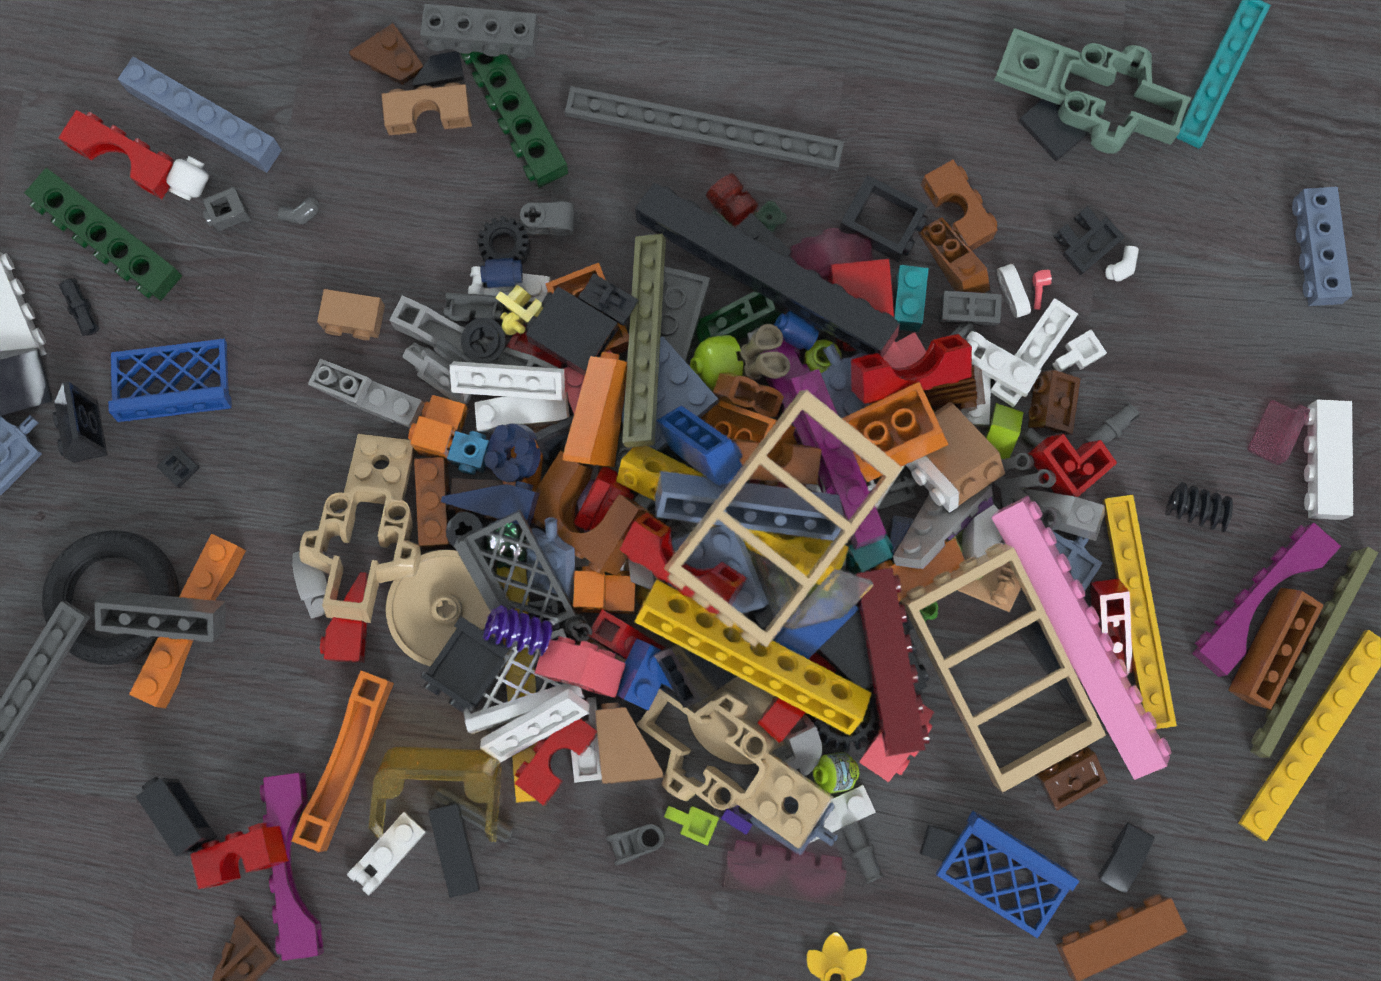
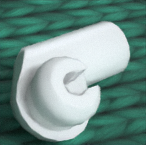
[1105,246,1139,281]

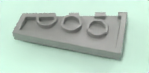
[893,486,993,569]

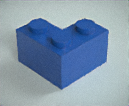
[617,639,672,711]

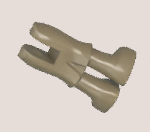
[736,324,790,380]

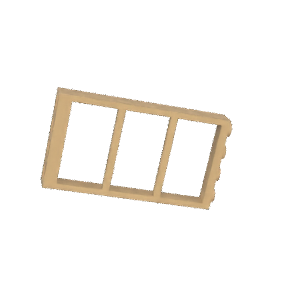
[664,390,903,647]
[901,543,1106,793]

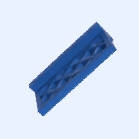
[108,339,232,422]
[936,811,1079,938]

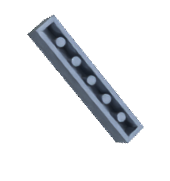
[118,57,282,173]
[655,471,844,540]

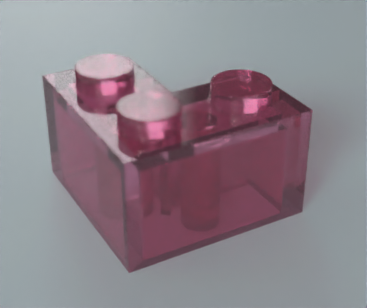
[790,228,872,279]

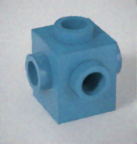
[447,431,489,475]

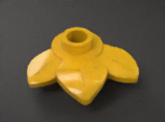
[807,932,867,981]

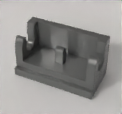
[939,291,1002,327]

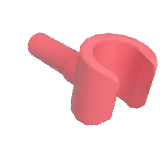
[1032,269,1051,310]

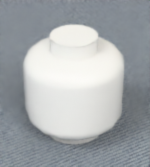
[166,156,209,201]

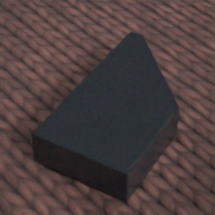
[412,51,465,89]

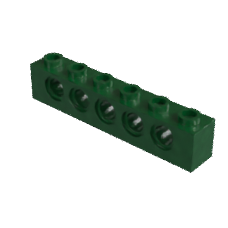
[460,51,569,188]
[24,168,182,301]

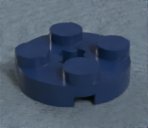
[484,423,541,482]

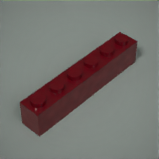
[854,568,929,757]

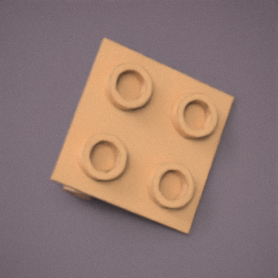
[958,562,1021,613]

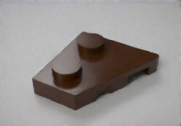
[212,915,279,981]

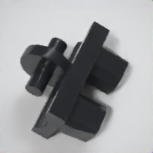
[578,273,638,326]

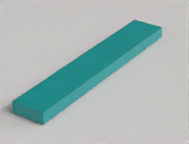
[1176,0,1271,149]

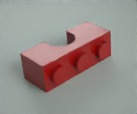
[514,719,597,805]
[190,823,288,889]

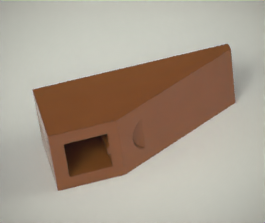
[918,217,990,293]

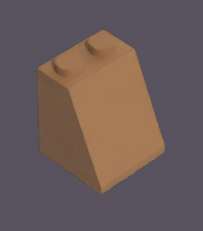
[926,402,1005,505]
[595,702,664,784]

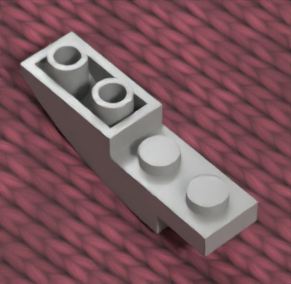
[308,359,425,428]

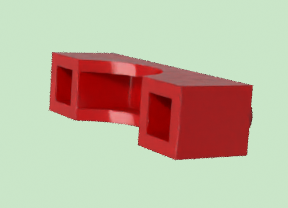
[58,110,174,200]
[851,334,972,404]
[620,512,747,614]

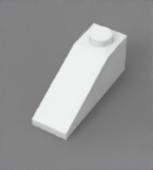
[475,392,570,435]

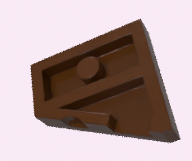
[349,23,424,85]

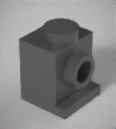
[202,187,251,232]

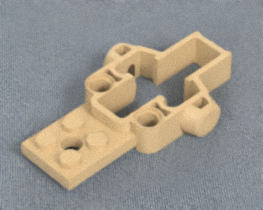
[299,434,421,623]
[636,687,833,849]

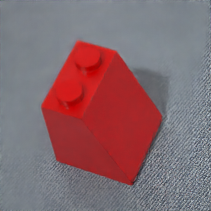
[828,259,894,351]

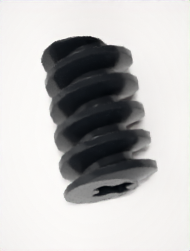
[1165,482,1233,533]
[446,512,488,549]

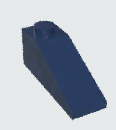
[441,480,540,527]

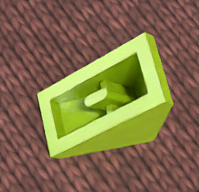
[985,403,1024,460]

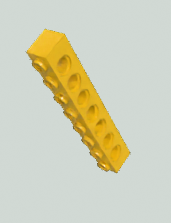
[616,446,849,589]
[634,580,872,735]

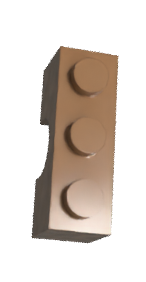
[382,83,472,136]

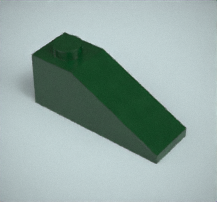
[696,291,786,343]

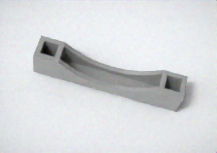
[389,295,558,368]

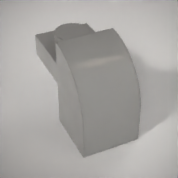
[292,551,329,618]
[772,714,822,776]

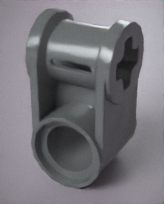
[520,201,574,236]
[606,823,666,866]

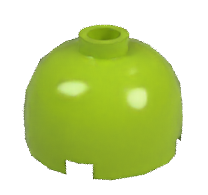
[690,335,743,392]

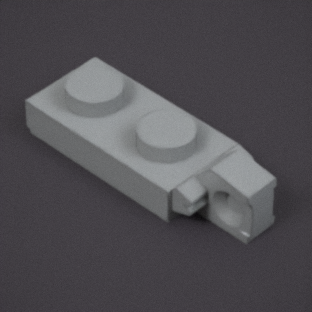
[403,342,472,405]

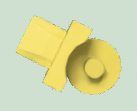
[495,285,543,335]

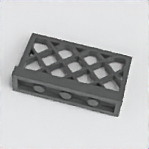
[454,510,576,648]

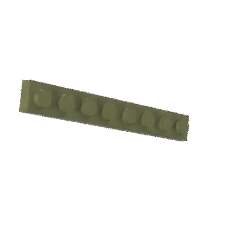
[622,233,666,448]
[1250,547,1378,758]

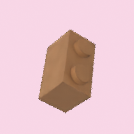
[317,289,385,340]

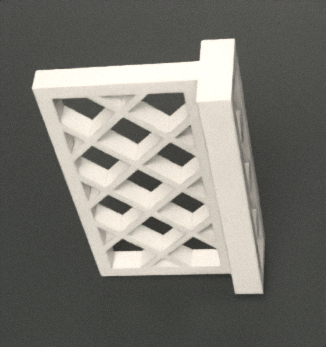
[464,628,585,734]

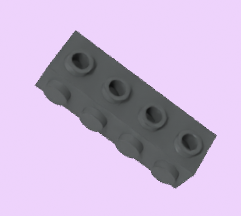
[420,3,539,59]
[95,591,226,642]

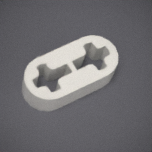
[997,264,1031,318]

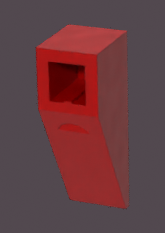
[587,609,665,659]

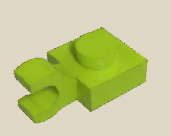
[664,806,719,846]

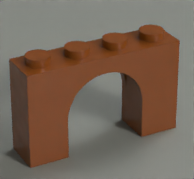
[532,450,655,575]

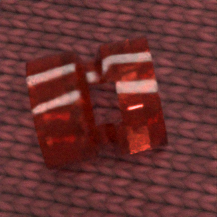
[706,173,758,227]

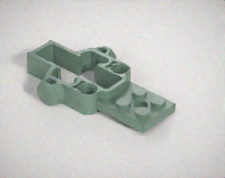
[994,28,1191,154]

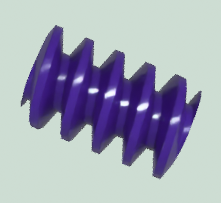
[483,605,552,657]

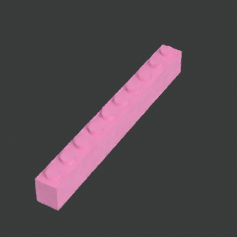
[991,496,1171,780]

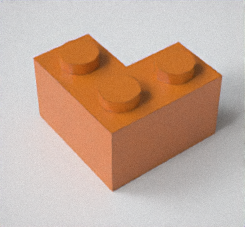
[408,395,469,463]
[573,566,636,614]

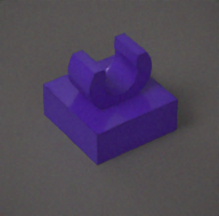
[721,805,752,835]

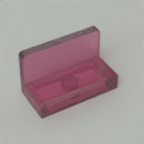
[1248,400,1311,465]

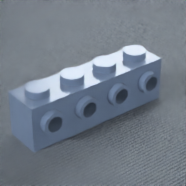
[1292,187,1352,306]

